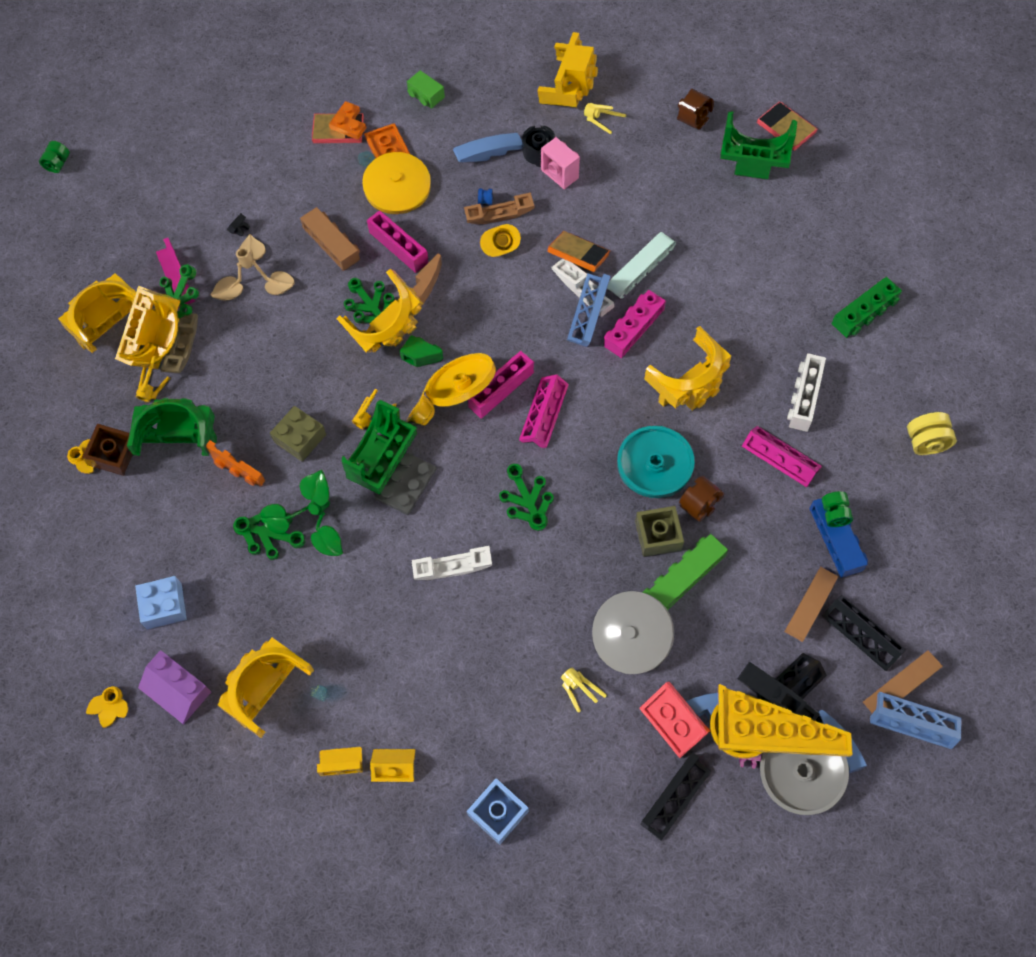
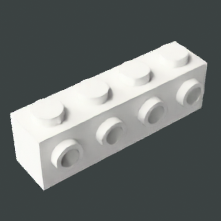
[787,353,826,432]

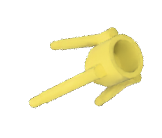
[584,103,626,134]
[561,667,607,712]

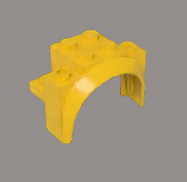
[537,32,598,107]
[337,269,424,353]
[58,273,136,353]
[115,286,180,369]
[644,326,731,411]
[217,637,314,738]

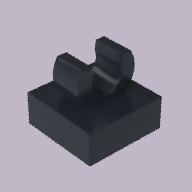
[227,213,250,236]

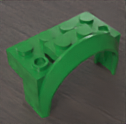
[342,400,417,495]

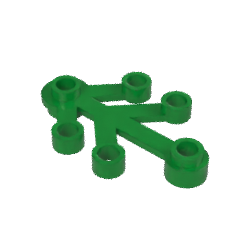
[160,264,199,319]
[344,278,395,323]
[499,463,554,531]
[233,513,305,560]

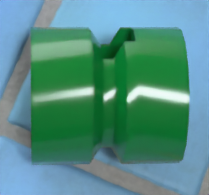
[39,141,70,173]
[821,491,853,527]

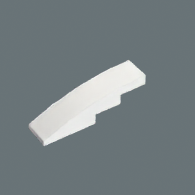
[552,259,614,317]

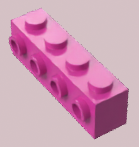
[367,210,429,273]
[604,290,666,358]
[468,351,534,419]

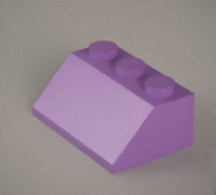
[138,650,211,725]

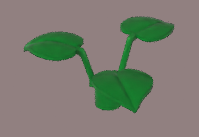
[260,470,343,556]

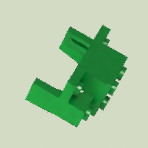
[720,111,798,179]
[127,398,217,456]

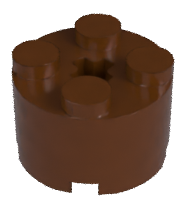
[677,88,714,129]
[679,475,725,522]

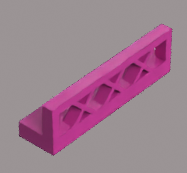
[156,238,196,308]
[519,375,569,448]
[742,426,822,487]

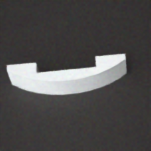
[412,546,492,580]

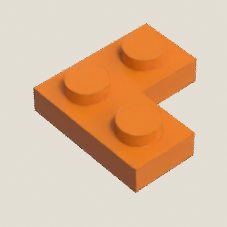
[329,101,366,140]

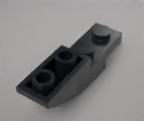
[737,662,820,721]

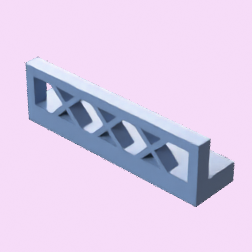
[567,273,610,347]
[870,692,961,749]

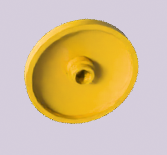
[362,152,431,214]
[425,353,496,406]

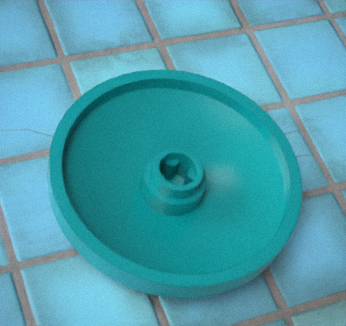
[617,426,695,498]

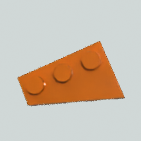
[206,440,265,487]

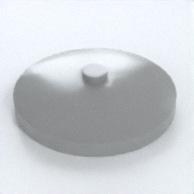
[592,591,674,674]
[760,752,849,815]

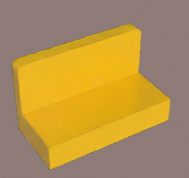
[317,747,363,776]
[370,749,415,782]

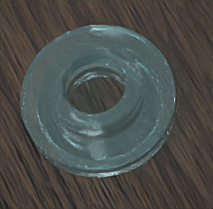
[358,151,374,167]
[310,684,330,702]

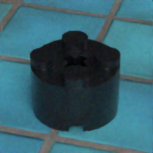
[522,125,555,167]

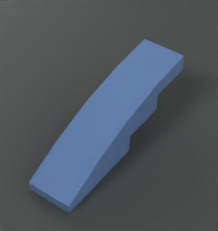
[453,133,522,162]

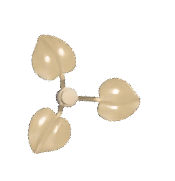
[211,234,295,300]

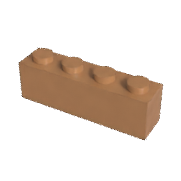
[300,207,360,271]

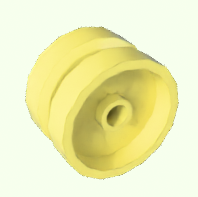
[907,412,957,455]

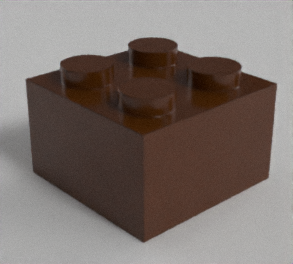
[82,424,133,476]

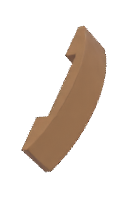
[464,192,535,224]

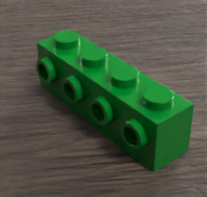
[831,276,902,338]

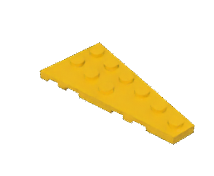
[718,684,852,757]

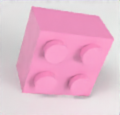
[541,137,580,189]

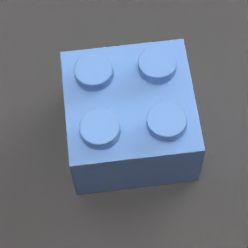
[135,576,187,630]
[467,779,529,845]

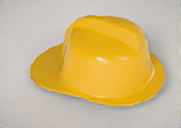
[480,224,521,257]
[406,385,435,425]

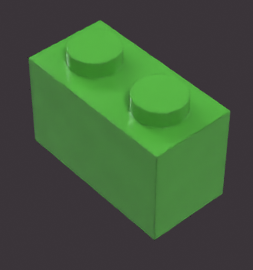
[407,70,445,109]

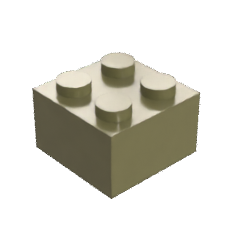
[270,406,327,462]
[635,506,684,557]

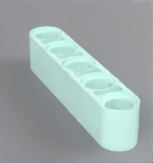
[607,232,676,299]

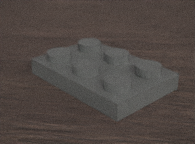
[375,452,437,515]

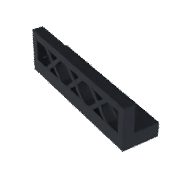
[822,595,906,671]
[756,653,827,701]
[640,752,711,841]

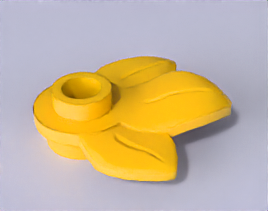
[67,439,94,474]
[86,686,128,728]

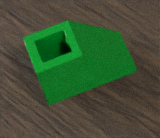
[400,335,444,367]

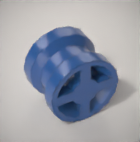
[478,188,493,206]

